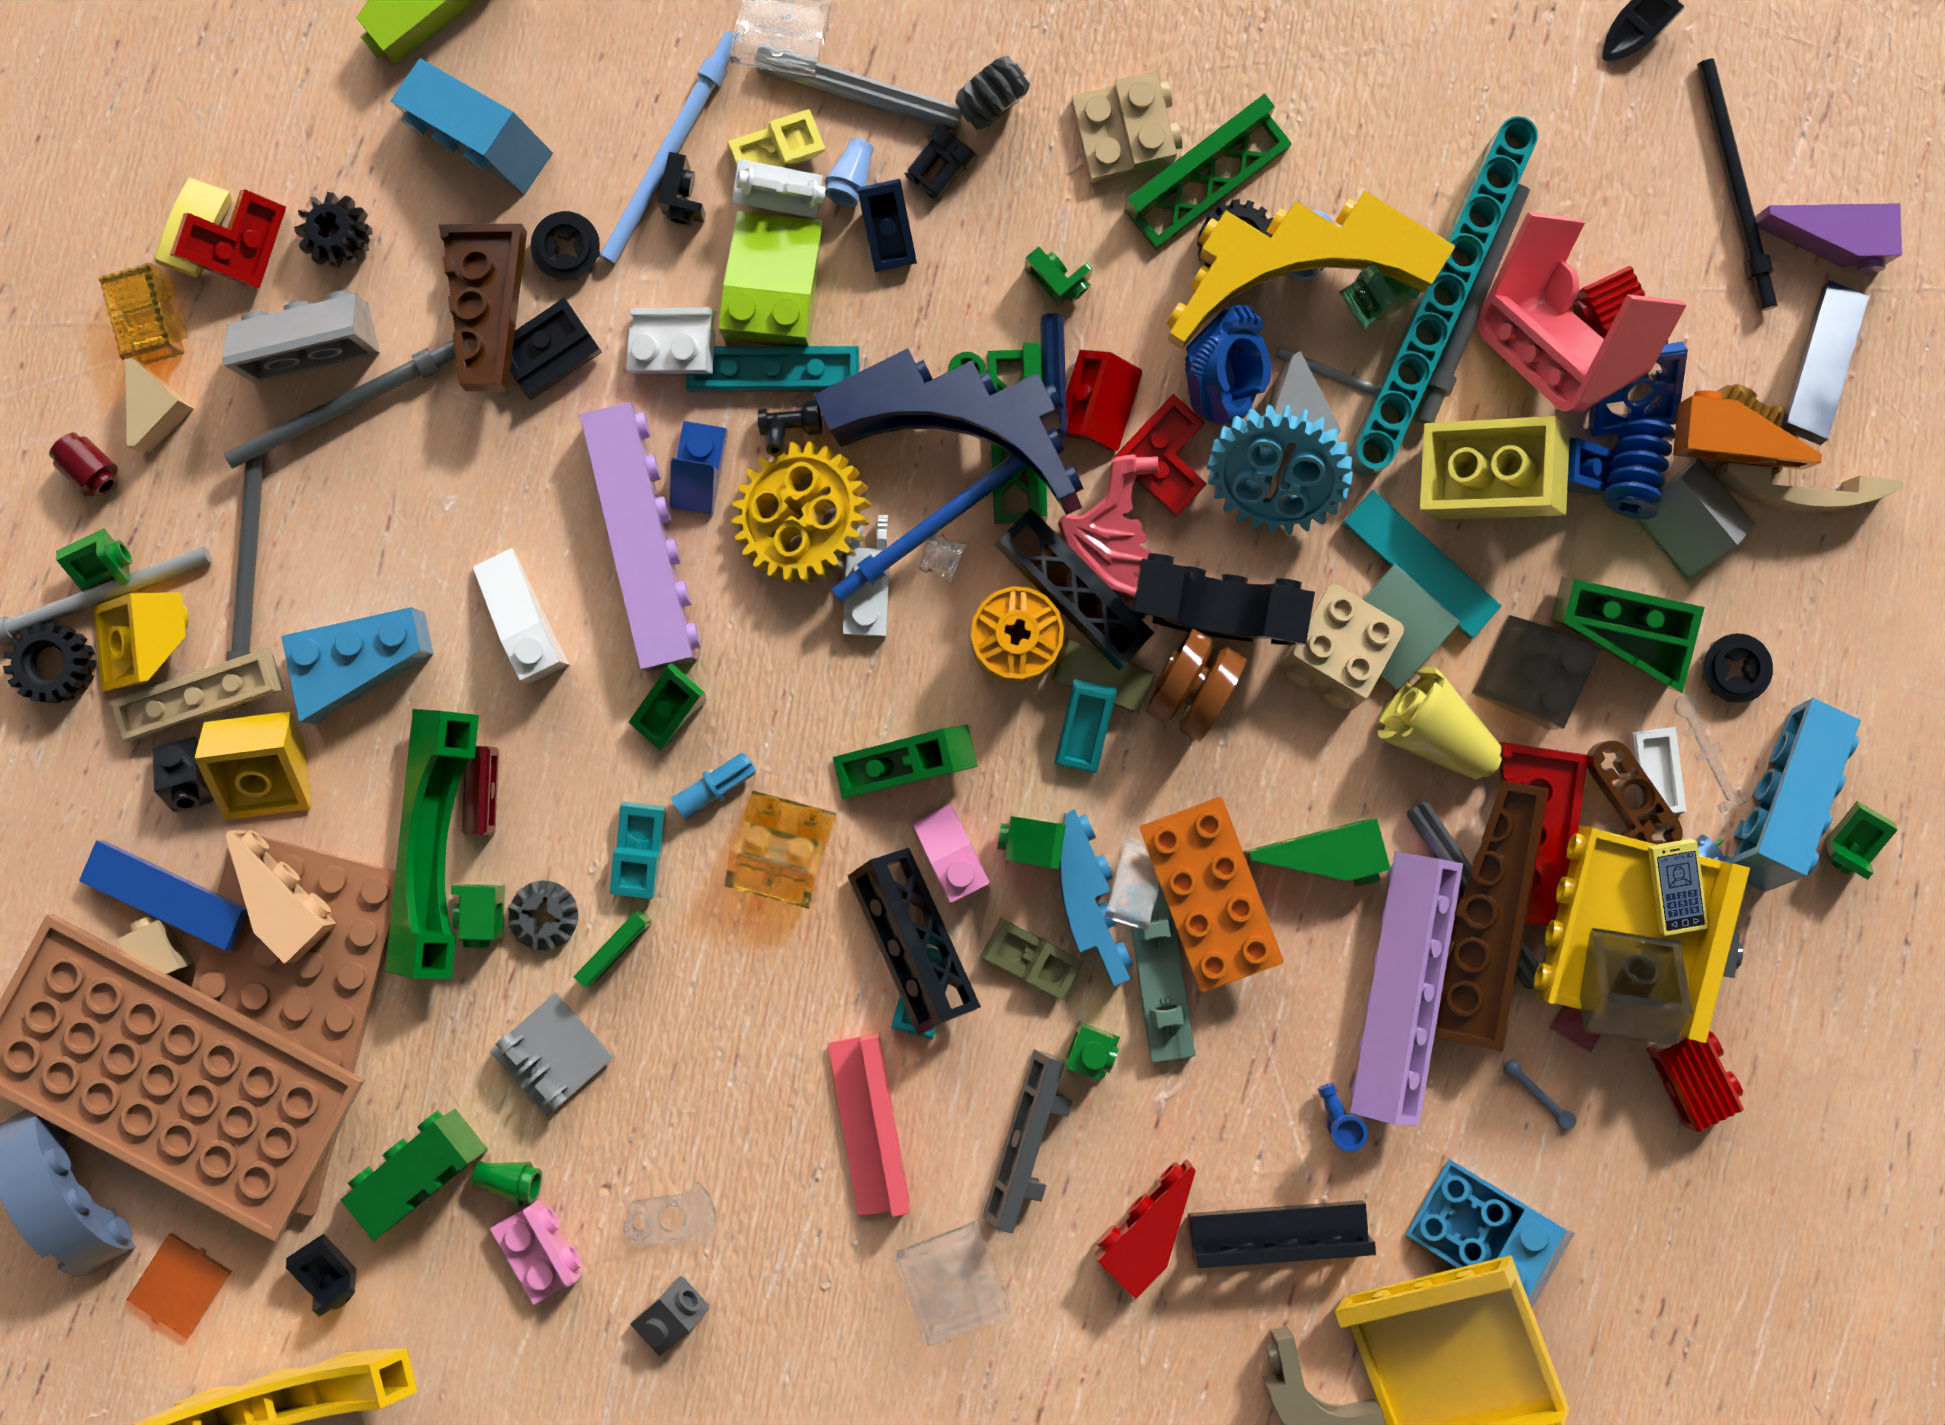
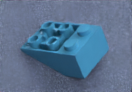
[1406,1159,1575,1308]

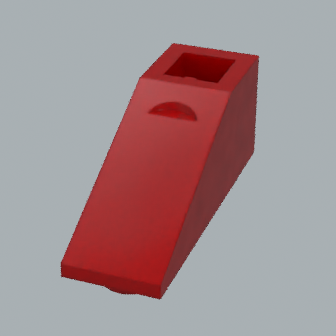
[1095,1159,1196,1299]

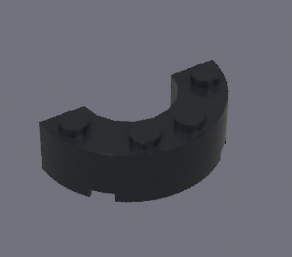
[1132,553,1315,645]

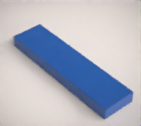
[79,840,248,950]

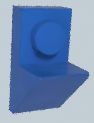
[669,421,728,515]

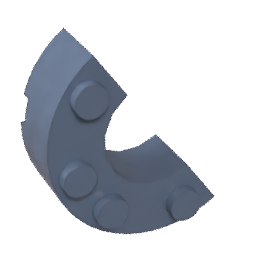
[0,1109,136,1276]

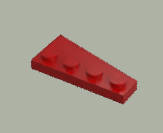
[1498,742,1588,926]

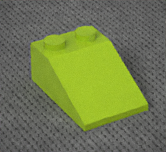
[718,211,823,346]

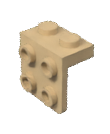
[1278,585,1404,710]

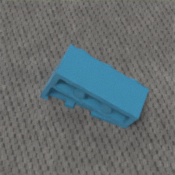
[390,58,553,195]

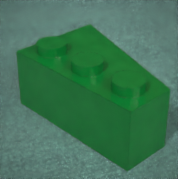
[340,1108,488,1241]

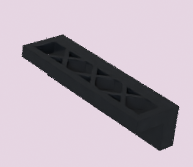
[994,508,1155,670]
[847,848,981,1036]
[1189,1200,1376,1268]

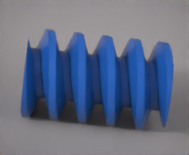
[1603,419,1675,520]

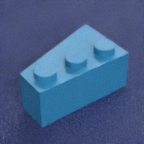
[281,607,433,724]

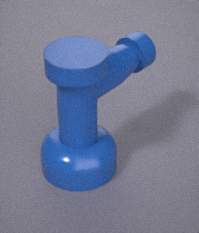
[1317,1083,1368,1152]

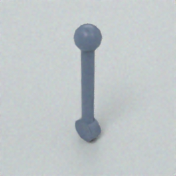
[1504,1060,1576,1129]

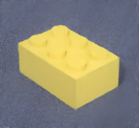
[1420,416,1570,520]

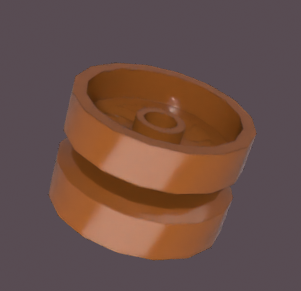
[1145,628,1247,742]

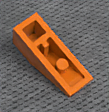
[1673,390,1822,470]

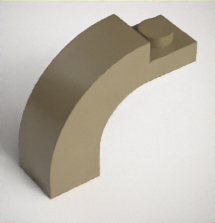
[1262,1326,1385,1425]

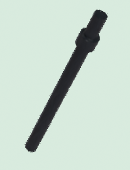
[1697,58,1778,311]

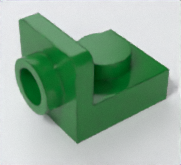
[1024,246,1093,306]

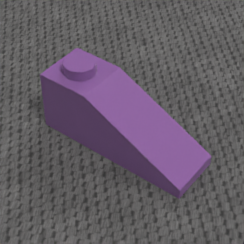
[1755,203,1902,273]

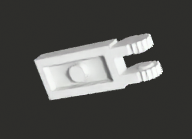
[843,515,890,637]

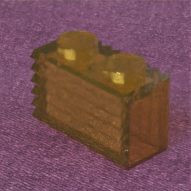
[99,262,188,365]

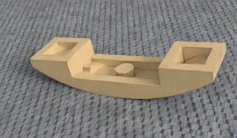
[1713,463,1903,513]

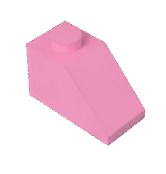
[912,804,990,903]

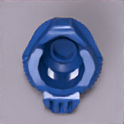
[1184,305,1272,425]

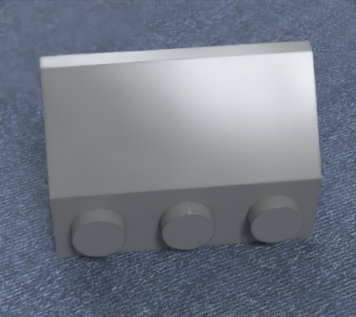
[222,291,380,383]

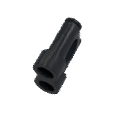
[904,124,978,201]

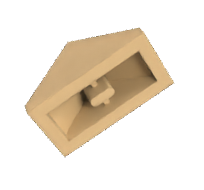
[124,359,194,453]

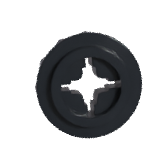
[530,211,600,281]
[1701,633,1773,703]

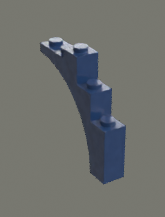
[814,348,1084,515]

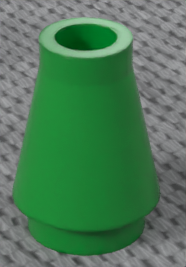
[472,1161,542,1206]

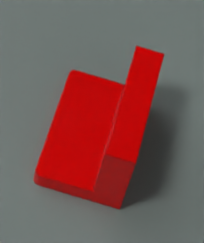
[1066,350,1142,451]

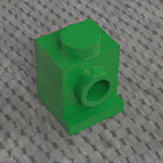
[451,884,505,948]
[1063,1021,1120,1081]

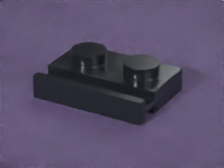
[510,297,602,400]

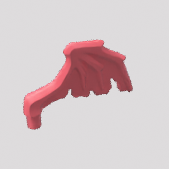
[1058,454,1159,598]

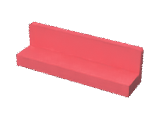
[828,1033,911,1217]

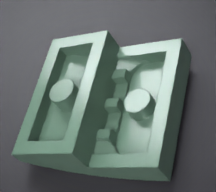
[1362,563,1460,690]

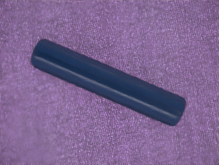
[1040,313,1067,439]

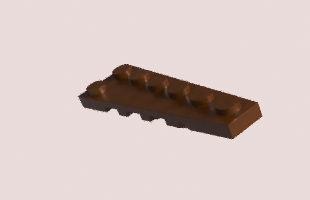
[1434,781,1549,1052]

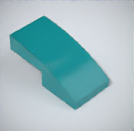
[610,801,667,899]

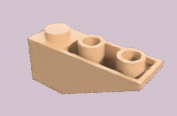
[225,830,337,964]

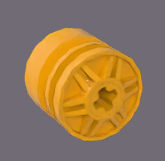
[971,586,1064,683]

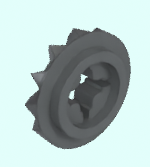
[508,880,578,950]

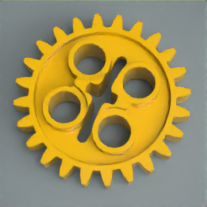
[731,442,871,584]

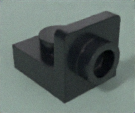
[658,152,706,226]

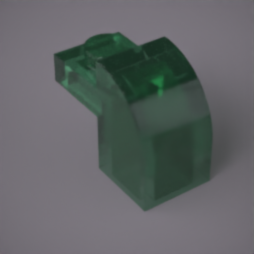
[1339,263,1421,330]

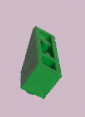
[833,725,978,799]
[1244,818,1391,887]

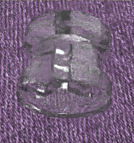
[919,531,967,583]

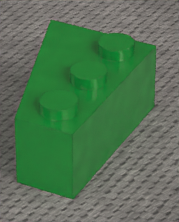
[1551,576,1705,693]

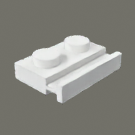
[626,307,717,374]

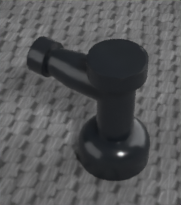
[758,400,822,457]

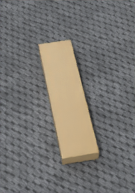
[110,648,284,743]

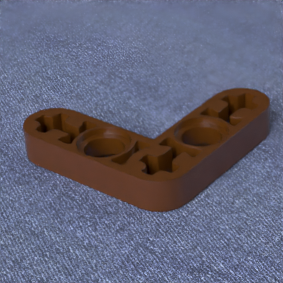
[1587,741,1683,845]

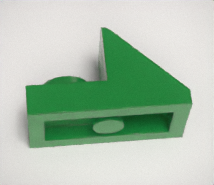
[628,663,707,751]

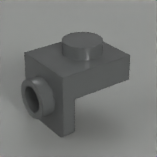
[630,1276,709,1356]

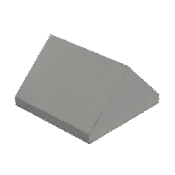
[1269,351,1341,433]
[1637,458,1755,579]

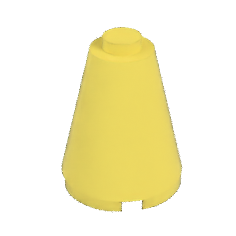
[1377,666,1502,780]

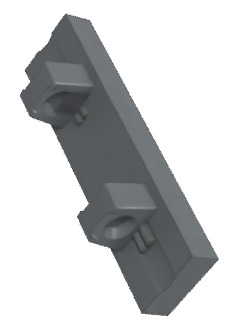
[982,1049,1072,1234]

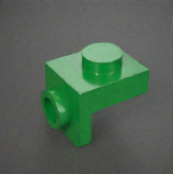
[56,528,133,591]
[1825,801,1898,880]

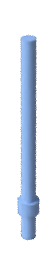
[600,31,741,264]

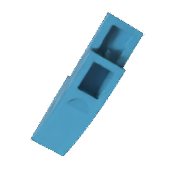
[1059,809,1133,986]

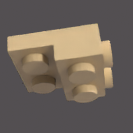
[1071,71,1182,183]

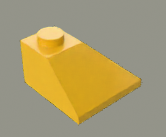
[93,593,189,692]

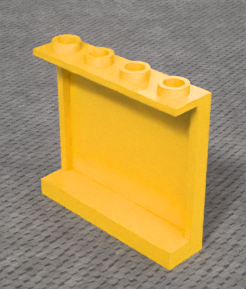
[1534,826,1750,1043]
[1334,1255,1570,1425]

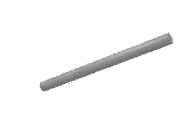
[1276,347,1420,412]

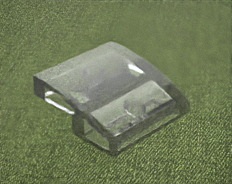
[729,0,832,77]

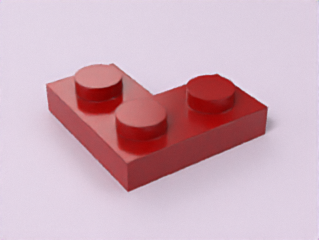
[170,189,286,289]
[1113,393,1207,517]

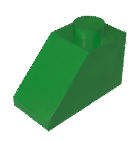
[997,816,1066,869]

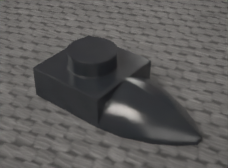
[1603,0,1684,62]

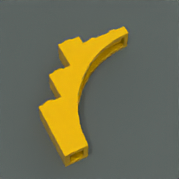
[1166,190,1455,350]
[132,1348,418,1425]

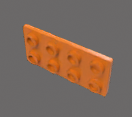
[1140,797,1283,992]

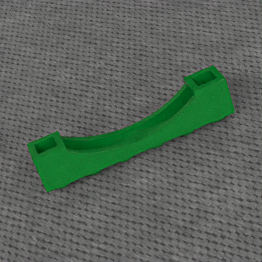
[385,709,479,979]

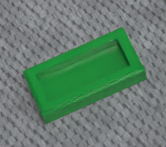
[573,910,652,987]

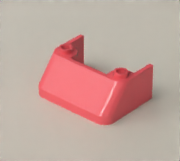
[1478,212,1686,412]

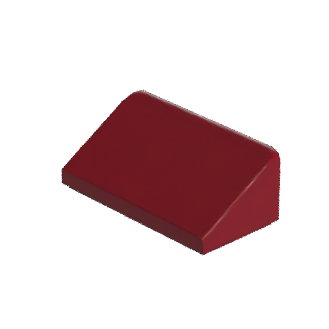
[462,746,499,835]

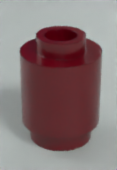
[49,432,118,497]

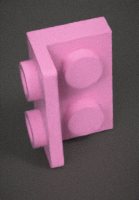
[490,1198,582,1305]

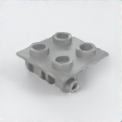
[490,992,614,1117]

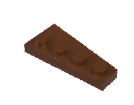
[439,224,527,391]

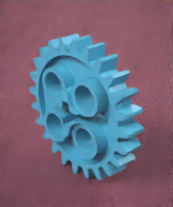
[1207,405,1353,535]

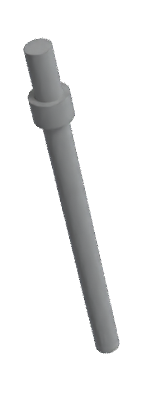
[0,547,212,645]

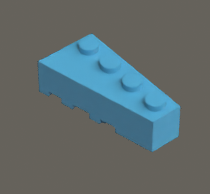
[1724,698,1861,892]

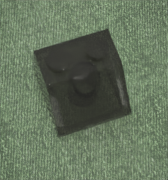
[1472,615,1601,731]
[1580,928,1693,1046]

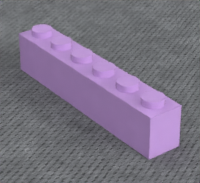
[579,402,702,672]
[1350,852,1463,1126]

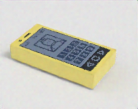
[1648,839,1709,936]

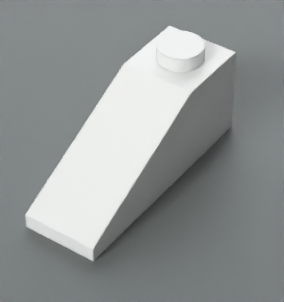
[473,548,569,684]

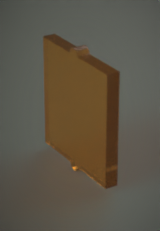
[126,1233,232,1339]

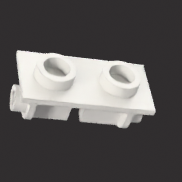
[732,159,825,219]

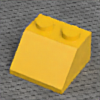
[195,711,311,820]

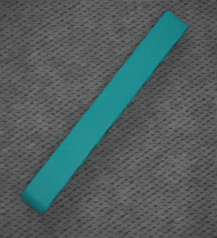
[1349,116,1538,476]

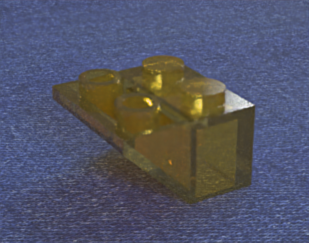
[724,791,837,909]

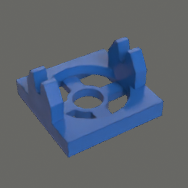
[1588,342,1688,436]

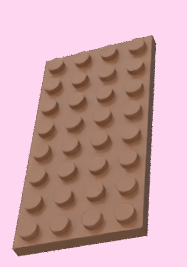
[141,835,395,1216]
[0,914,365,1242]

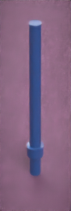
[831,455,1027,603]

